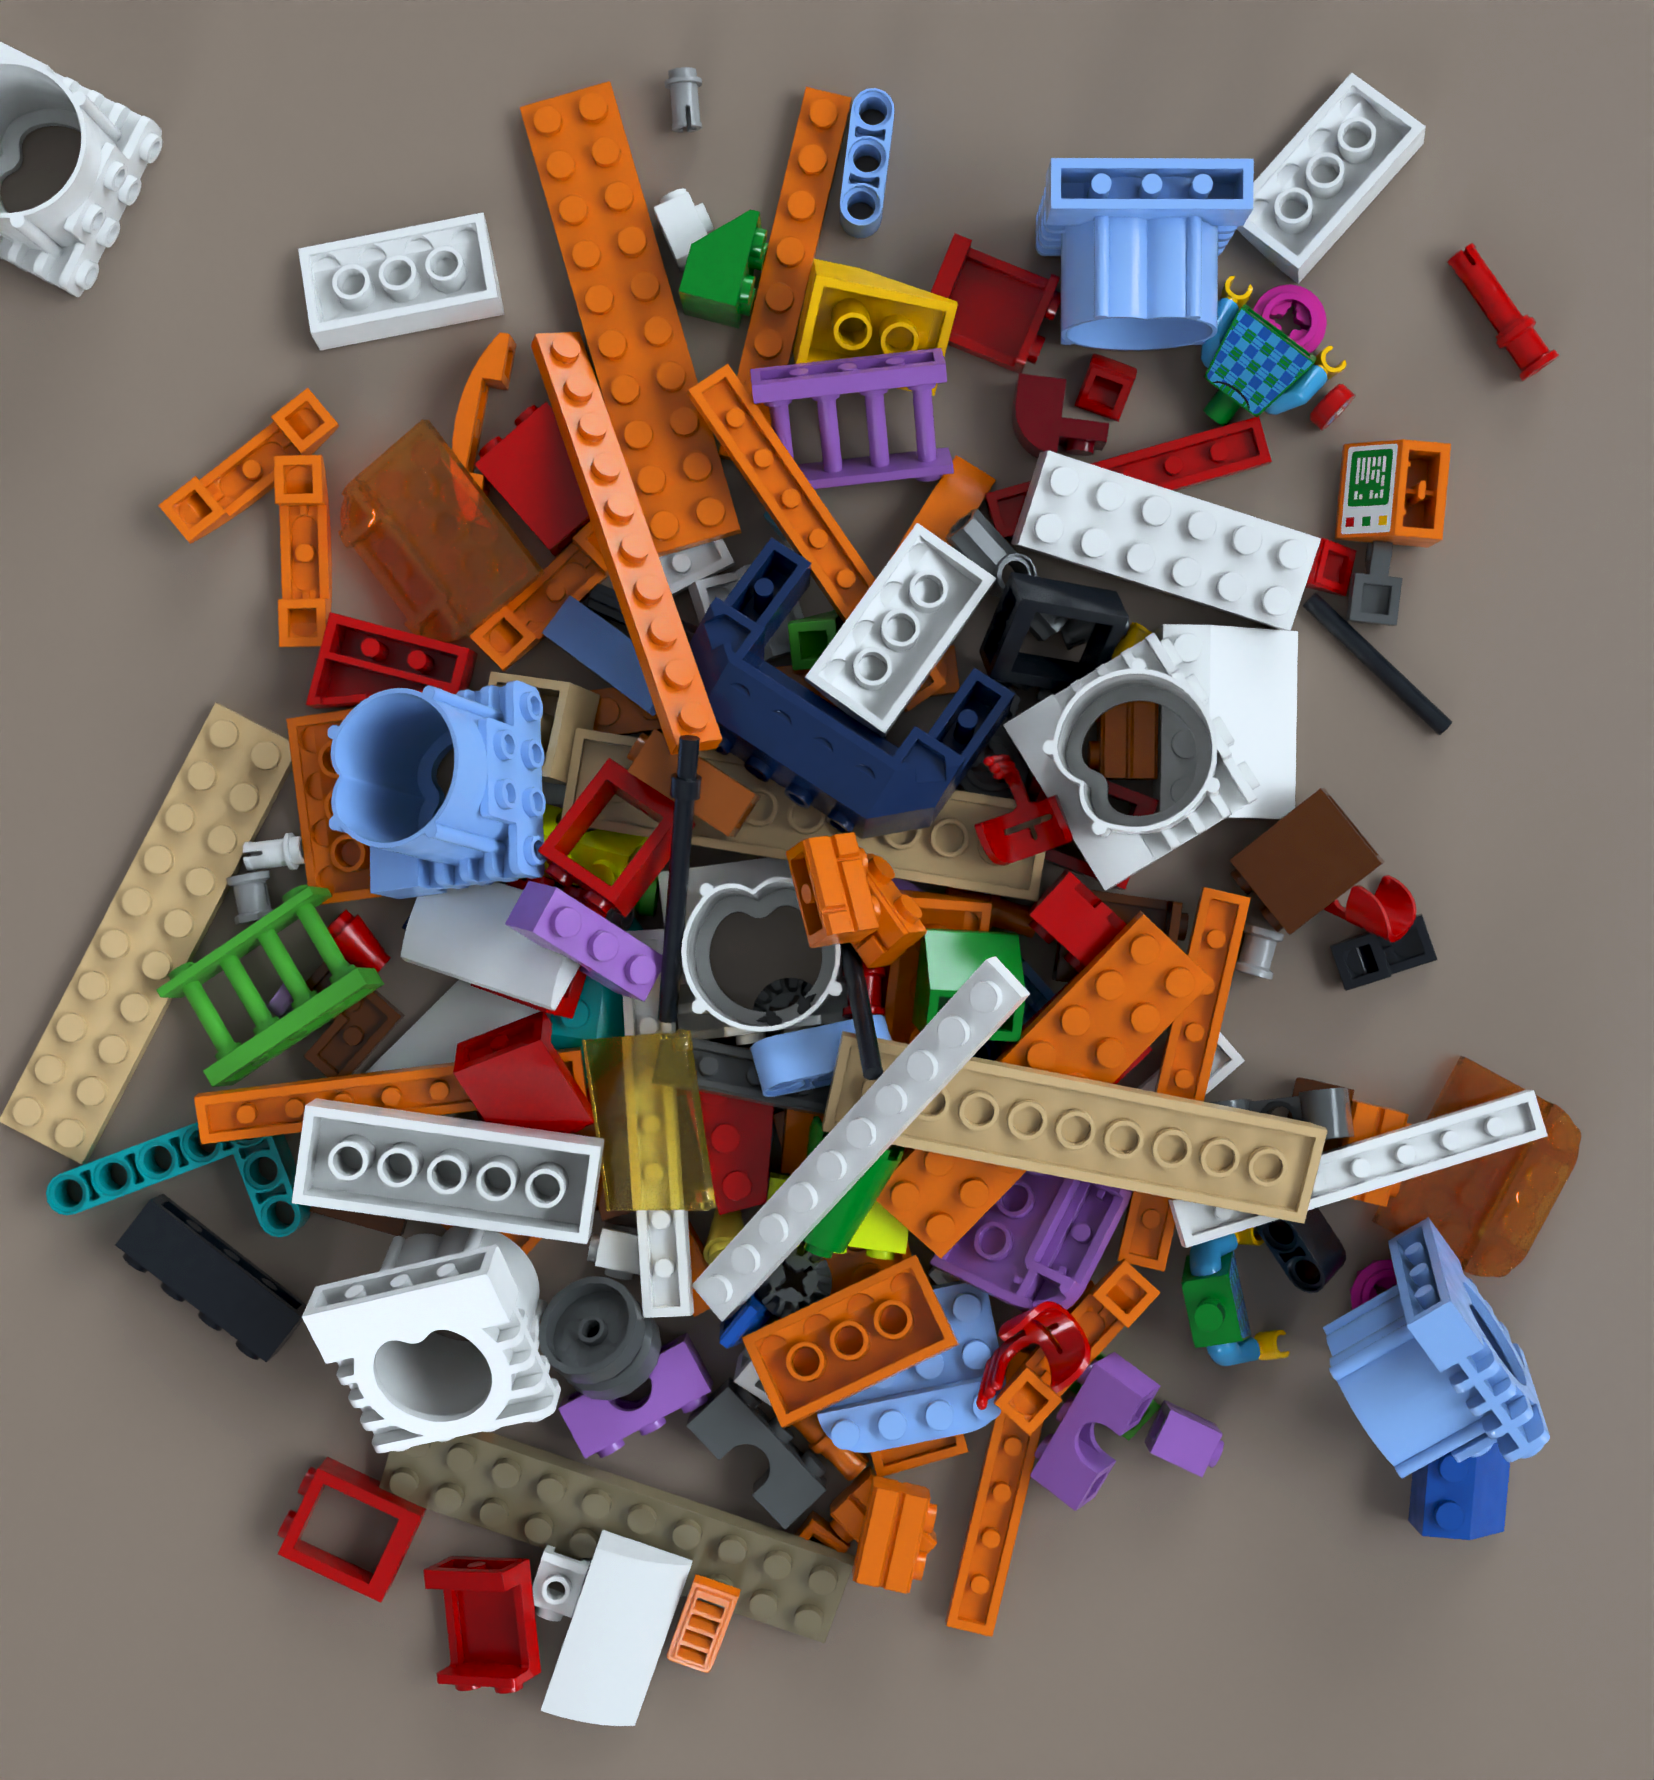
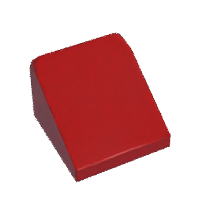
[1074,353,1137,422]
[1305,538,1357,596]

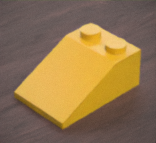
[793,258,958,396]

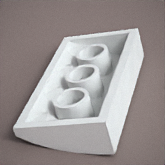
[1237,73,1426,284]
[298,213,504,351]
[805,523,996,738]
[400,882,580,1011]
[365,979,551,1117]
[540,1530,693,1726]

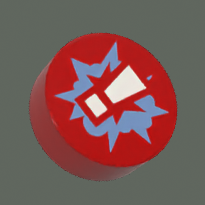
[1310,384,1356,431]

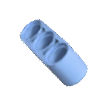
[840,88,894,238]
[750,1015,892,1097]

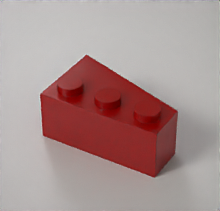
[306,612,478,709]
[1027,868,1127,973]
[688,1089,774,1215]

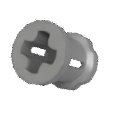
[226,871,274,925]
[1234,924,1284,980]

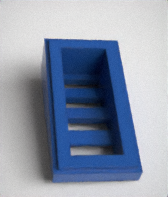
[719,1290,773,1349]

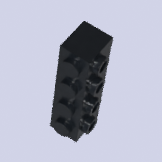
[115,1194,307,1362]

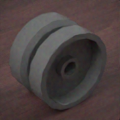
[539,1276,662,1400]

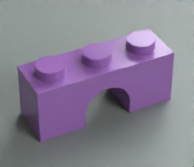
[505,881,662,1002]
[558,1333,713,1458]
[1030,1352,1161,1511]

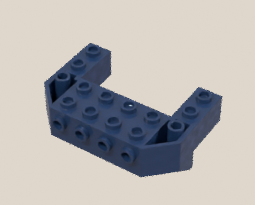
[689,537,1015,839]

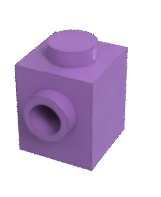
[1144,1400,1224,1477]

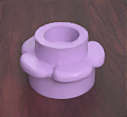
[267,983,294,1019]

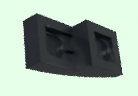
[1330,914,1437,991]

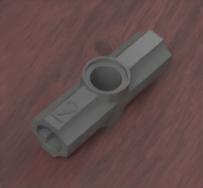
[945,509,1068,641]

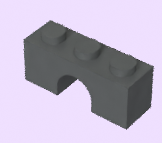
[687,1377,827,1529]

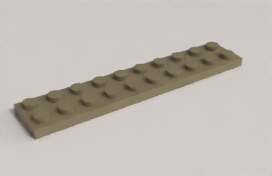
[379,1431,855,1643]

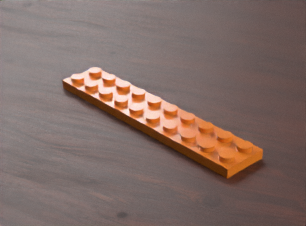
[520,81,742,557]

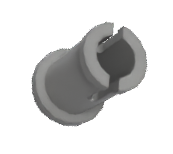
[664,67,702,133]

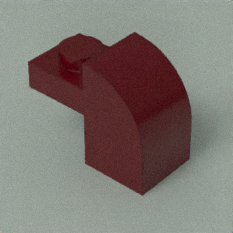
[1012,373,1109,459]

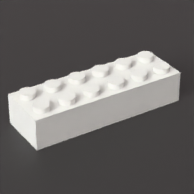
[1011,450,1321,631]
[292,1098,605,1244]

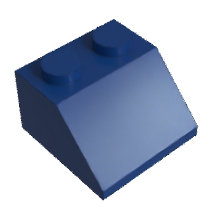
[1408,1442,1510,1540]

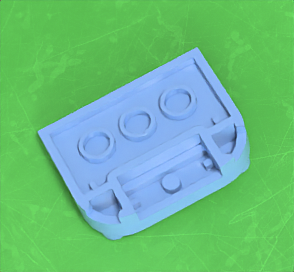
[817,1280,1006,1453]

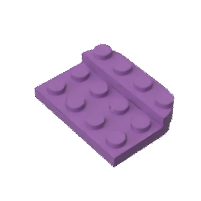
[930,1171,1132,1313]

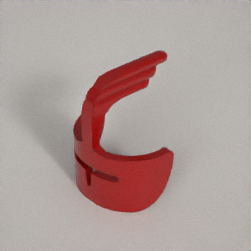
[974,754,1073,866]
[1324,875,1416,942]
[976,1301,1091,1410]

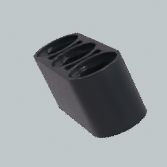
[1255,1207,1346,1293]

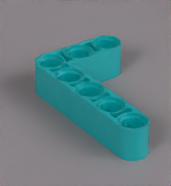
[46,1122,311,1237]

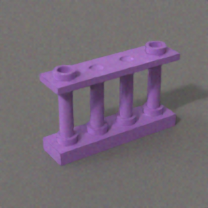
[750,348,954,489]

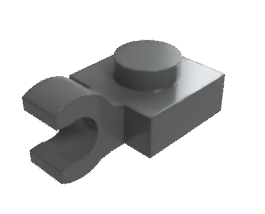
[1346,541,1403,626]

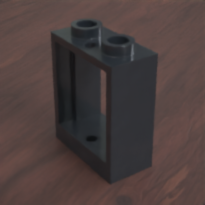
[979,572,1129,691]

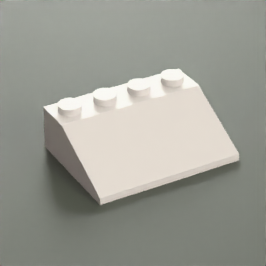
[1153,624,1298,820]

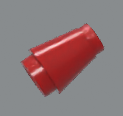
[327,909,391,972]

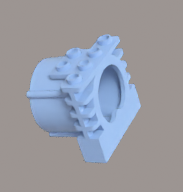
[1036,158,1254,351]
[328,680,546,899]
[1323,1217,1550,1478]

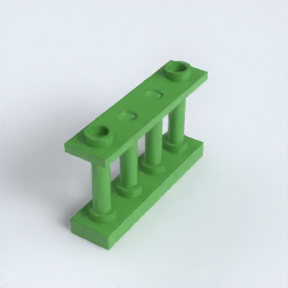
[156,884,384,1087]

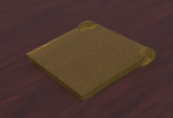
[582,1029,716,1211]

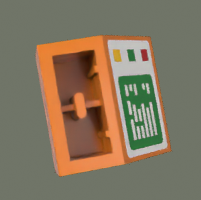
[1335,439,1451,548]

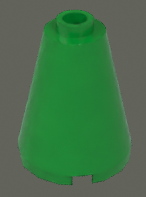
[803,1116,905,1258]

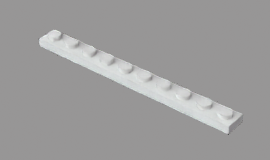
[691,956,1030,1322]

